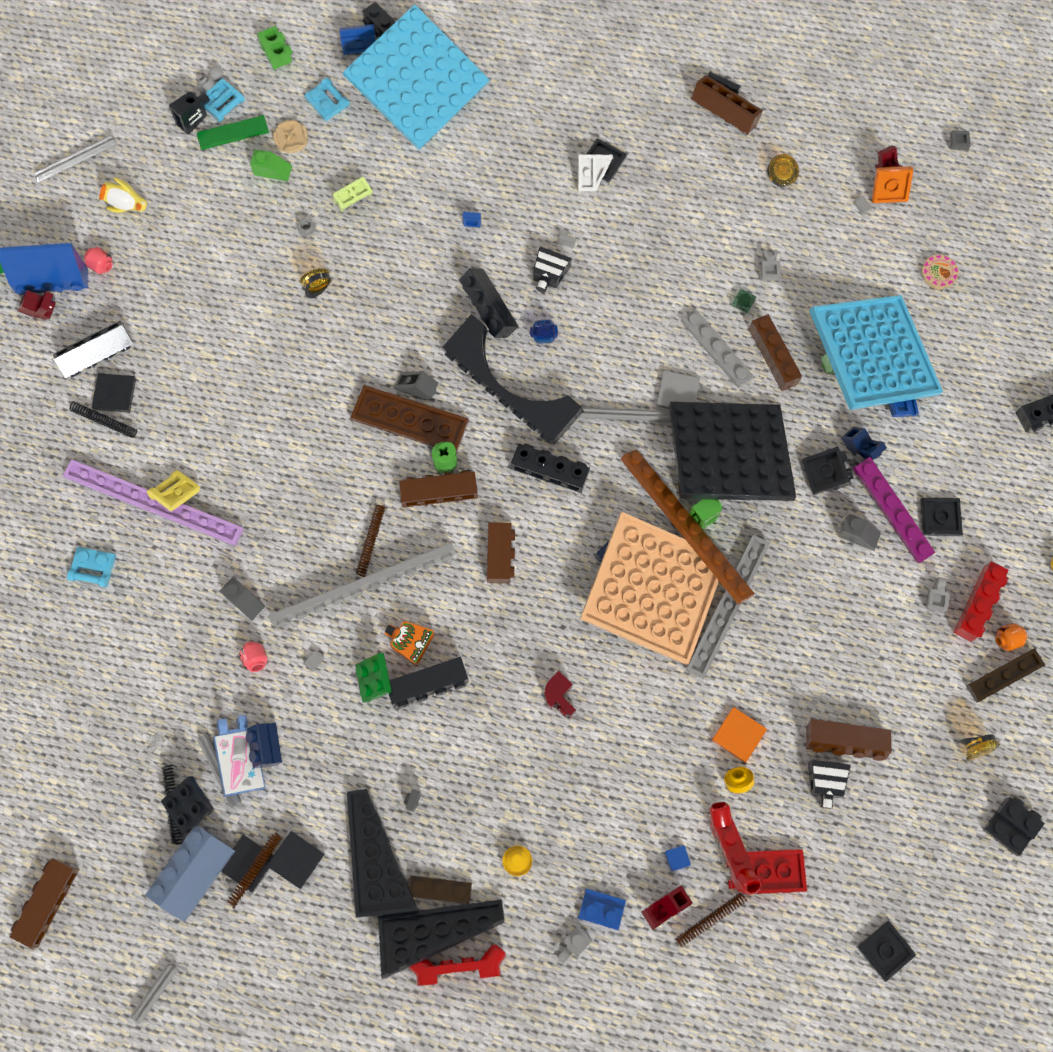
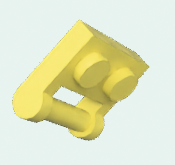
[147,470,200,512]

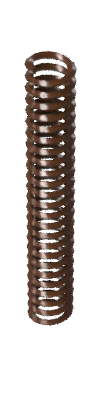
[356,505,386,577]
[226,832,282,909]
[674,893,748,948]

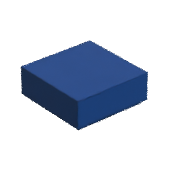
[463,212,482,228]
[665,845,691,872]

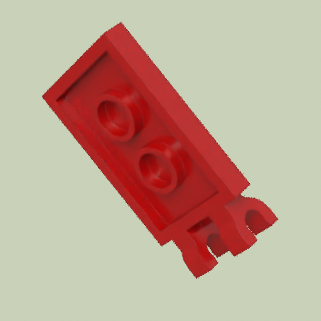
[726,849,807,895]

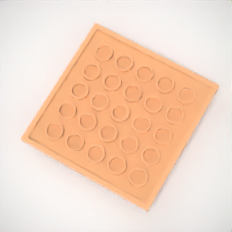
[580,512,727,665]

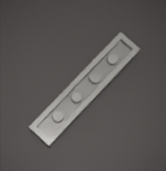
[681,309,754,389]

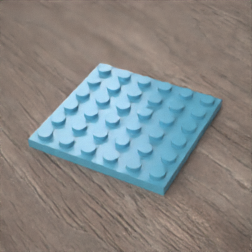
[343,5,490,150]
[809,295,943,410]

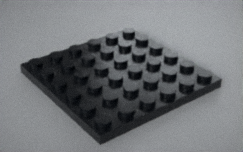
[669,402,796,501]

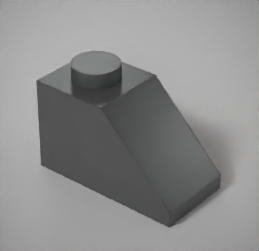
[394,371,438,399]
[838,514,881,551]
[219,577,265,621]

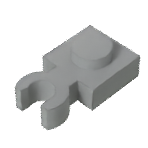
[761,249,781,281]

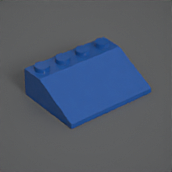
[0,243,88,295]

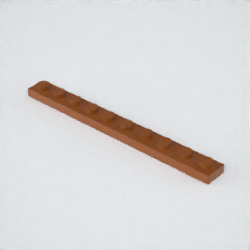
[620,449,755,605]

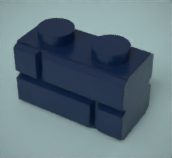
[246,723,282,769]

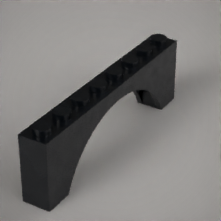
[442,314,584,445]

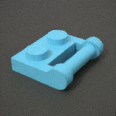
[304,77,350,122]
[204,78,245,123]
[67,547,116,587]

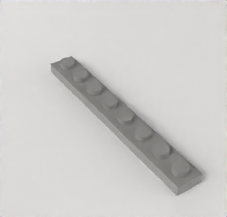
[686,535,770,679]

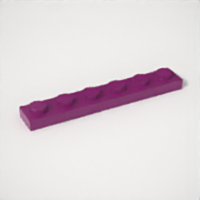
[853,457,936,563]

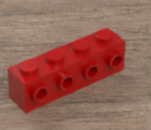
[953,561,1009,642]

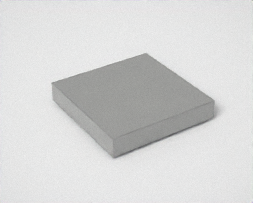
[656,371,700,409]

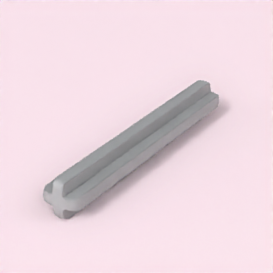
[197,734,242,808]

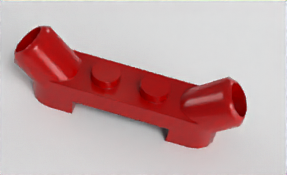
[709,802,762,895]
[408,944,506,986]

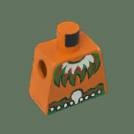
[384,621,435,667]

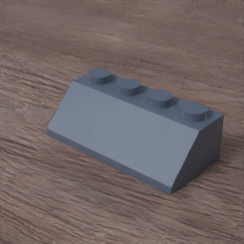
[145,824,235,922]

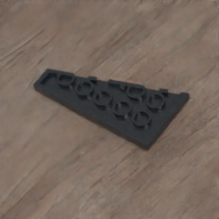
[347,789,419,918]
[378,899,505,980]

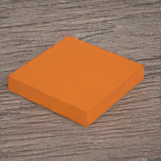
[871,166,914,203]
[711,707,767,763]

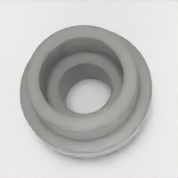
[297,218,316,236]

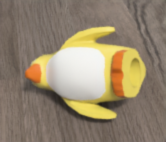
[99,177,147,213]

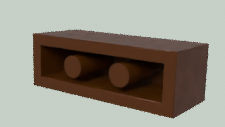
[487,522,515,584]

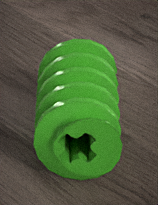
[432,442,458,474]

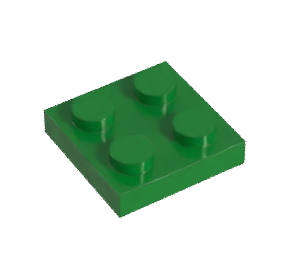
[355,653,391,703]

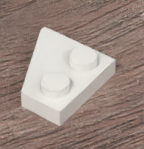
[578,155,613,192]

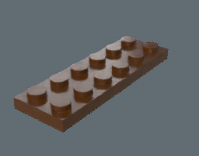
[350,385,469,454]

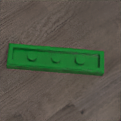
[196,115,269,150]

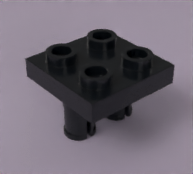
[161,776,214,835]

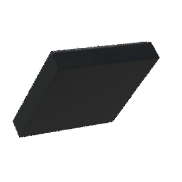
[586,138,627,183]
[92,373,136,413]
[920,498,963,536]
[267,831,325,890]
[221,835,273,893]
[856,920,917,982]

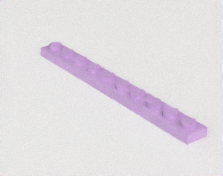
[63,459,244,547]

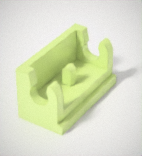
[333,177,373,212]

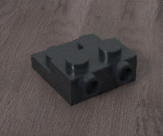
[802,447,854,495]
[983,797,1045,857]

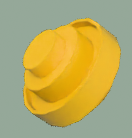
[724,767,755,793]
[503,846,532,877]

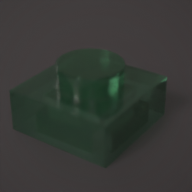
[732,289,757,314]

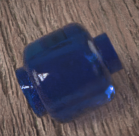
[530,319,558,344]

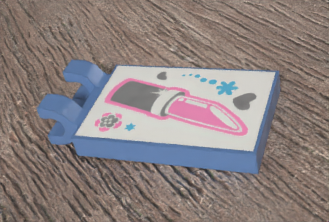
[213,715,265,797]

